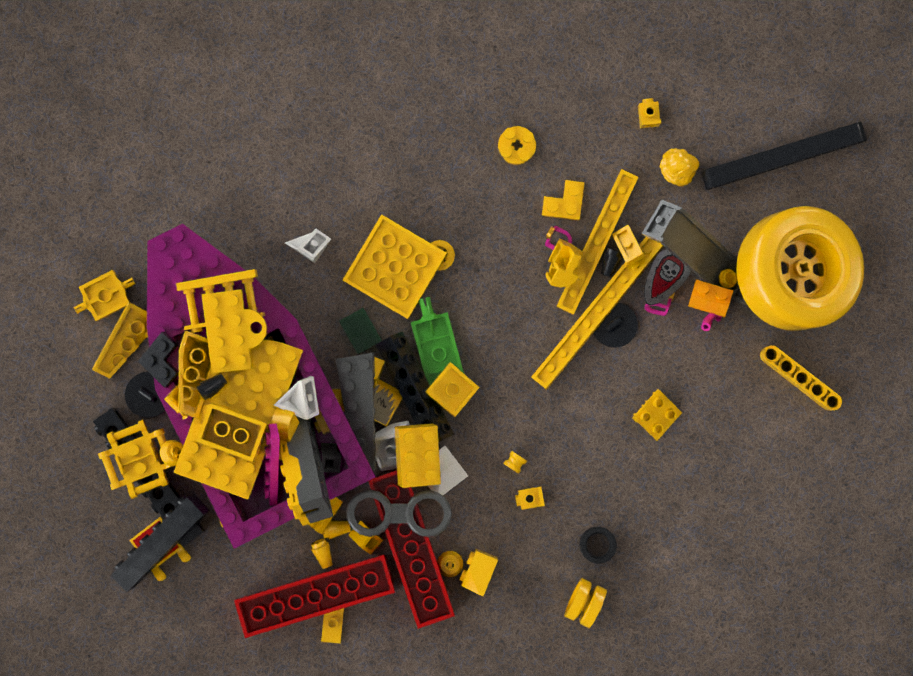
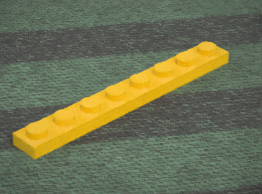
[556,169,638,315]

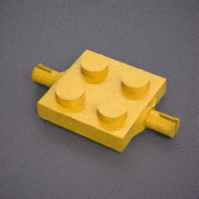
[74,270,136,321]

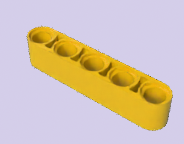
[760,346,842,411]

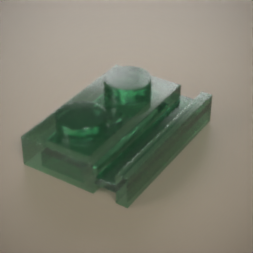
[339,308,382,355]

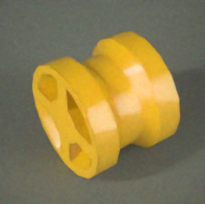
[503,451,527,474]

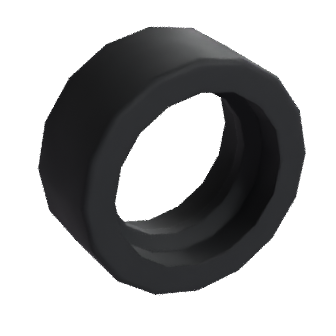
[579,527,617,564]

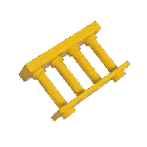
[176,269,265,333]

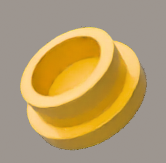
[719,269,737,288]

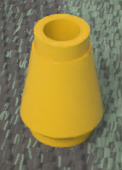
[323,521,350,540]
[311,538,333,569]

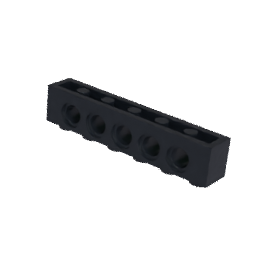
[376,331,454,443]

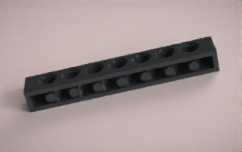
[93,408,205,546]

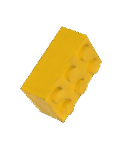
[196,403,268,462]
[394,423,441,488]

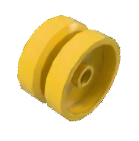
[564,578,607,628]

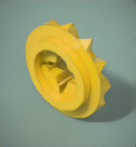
[431,240,455,271]

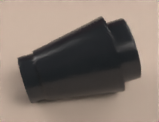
[601,248,622,277]
[196,373,227,400]

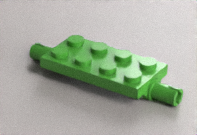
[411,297,464,385]

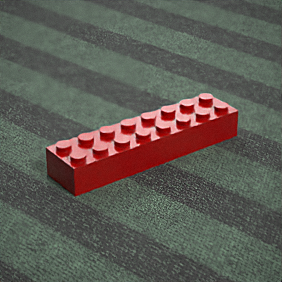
[368,470,455,629]
[234,553,396,638]

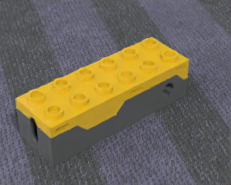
[279,416,333,526]

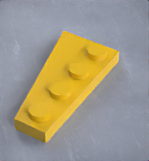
[92,301,148,379]

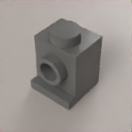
[320,443,342,473]

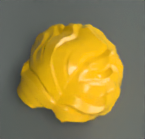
[660,148,699,187]

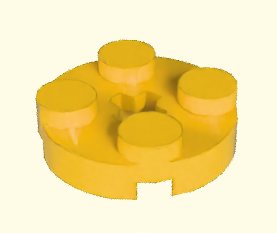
[498,126,536,165]

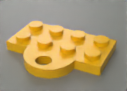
[201,289,267,373]

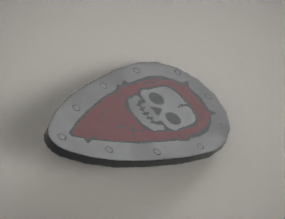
[644,249,690,305]

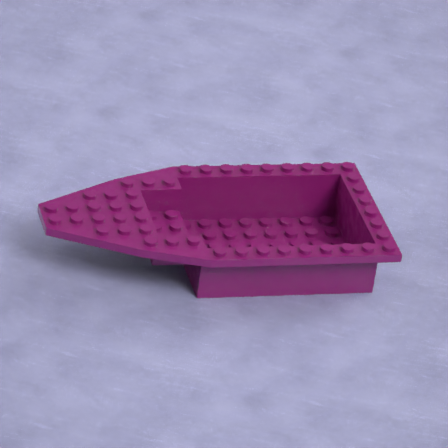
[147,224,376,549]

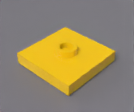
[425,362,480,417]

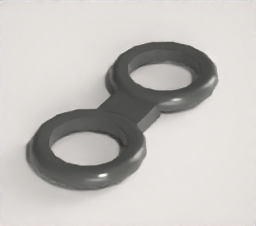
[346,490,452,537]

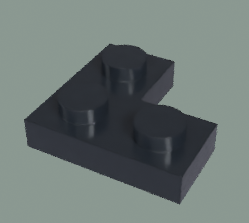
[138,332,179,388]

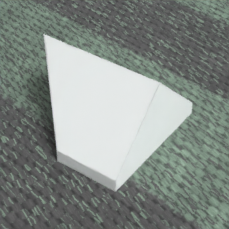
[285,229,331,263]
[274,376,319,420]

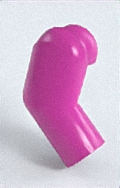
[701,313,722,331]

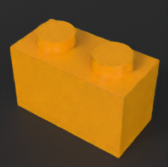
[688,279,733,317]

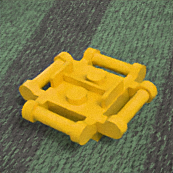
[98,419,173,499]

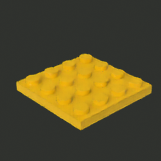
[343,214,447,320]

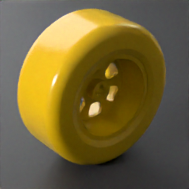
[736,206,864,331]

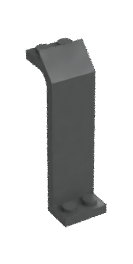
[642,200,748,307]

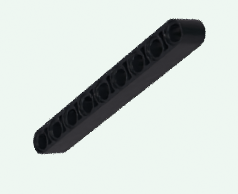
[701,122,868,190]

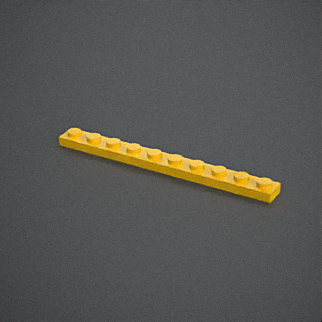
[531,237,664,390]

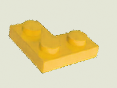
[542,180,584,221]

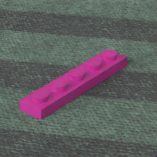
[263,423,280,506]

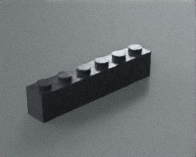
[111,494,210,592]

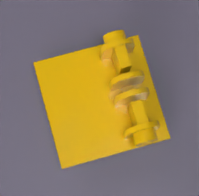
[632,389,682,441]

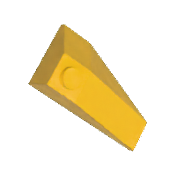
[178,331,212,419]

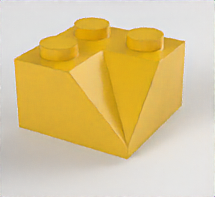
[459,549,498,596]

